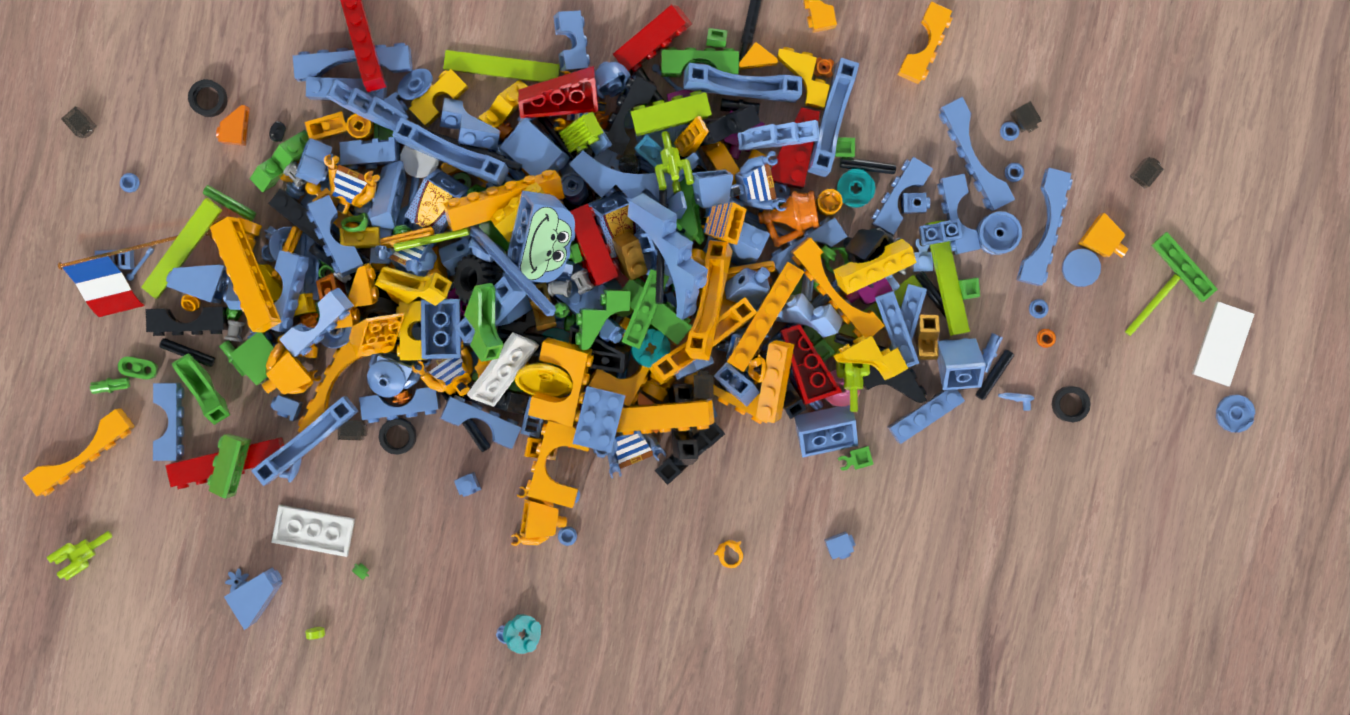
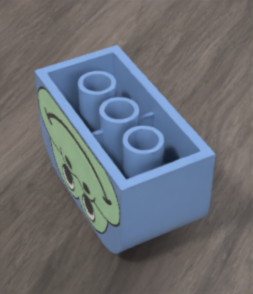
[507,191,575,282]

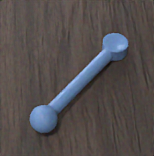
[652,64,683,92]
[126,247,154,281]

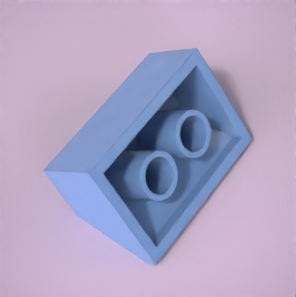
[368,161,407,230]
[421,299,461,359]
[794,405,858,458]

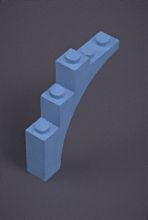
[569,151,699,201]
[627,194,708,320]

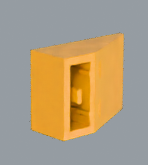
[349,313,404,357]

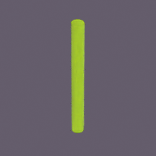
[394,227,470,251]
[1125,274,1181,337]

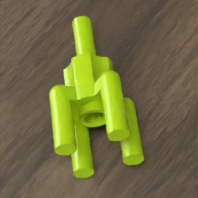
[655,131,694,194]
[836,351,870,412]
[47,531,113,580]

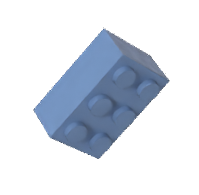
[553,263,608,316]
[573,386,625,453]

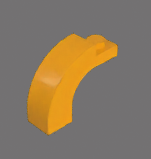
[701,141,740,199]

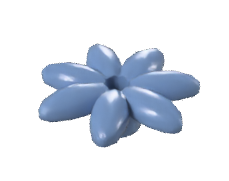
[225,568,249,592]

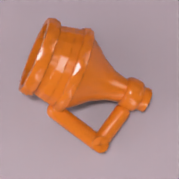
[758,191,819,247]

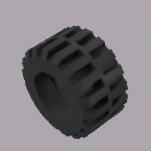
[453,254,503,303]

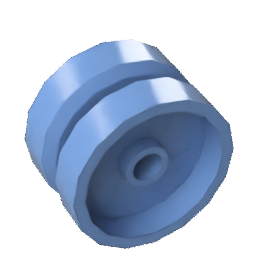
[976,212,1022,255]

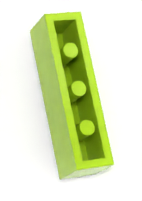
[630,90,712,136]

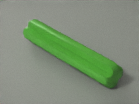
[203,185,256,221]

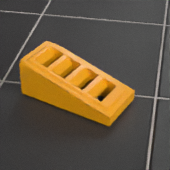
[674,116,709,157]

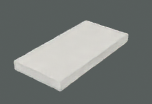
[1192,302,1254,386]
[467,332,539,406]
[271,504,355,557]

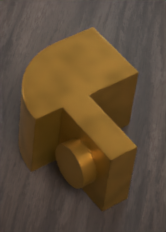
[529,282,557,331]
[916,315,940,360]

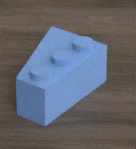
[339,137,401,170]

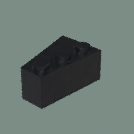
[569,322,630,373]

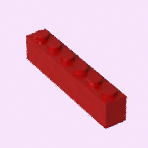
[340,0,386,93]
[165,437,284,490]

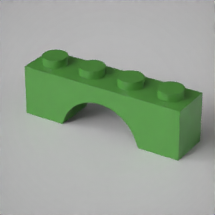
[661,47,739,78]

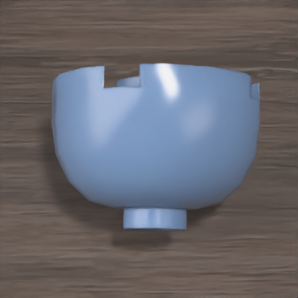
[595,62,631,98]

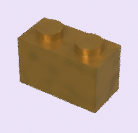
[612,232,648,281]

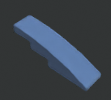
[326,79,408,131]

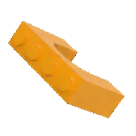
[588,317,656,407]
[528,338,594,427]
[526,421,590,508]

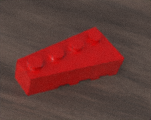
[613,4,692,73]
[518,66,598,118]
[771,108,820,189]
[570,204,619,286]
[779,324,842,404]

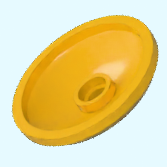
[515,363,573,398]

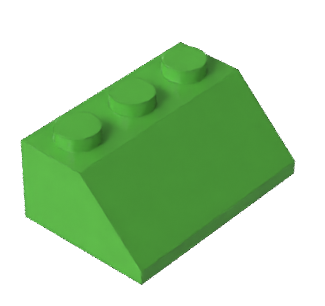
[208,434,251,499]

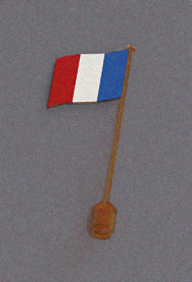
[57,216,226,317]

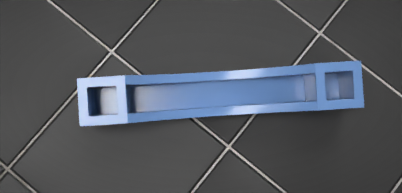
[293,43,413,82]
[807,58,859,177]
[683,63,802,103]
[939,97,1015,211]
[392,118,509,186]
[1016,168,1073,286]
[251,396,359,486]

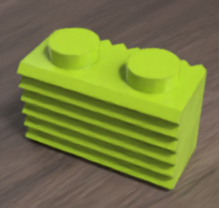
[559,112,604,153]

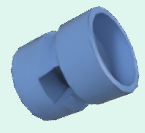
[561,173,589,205]

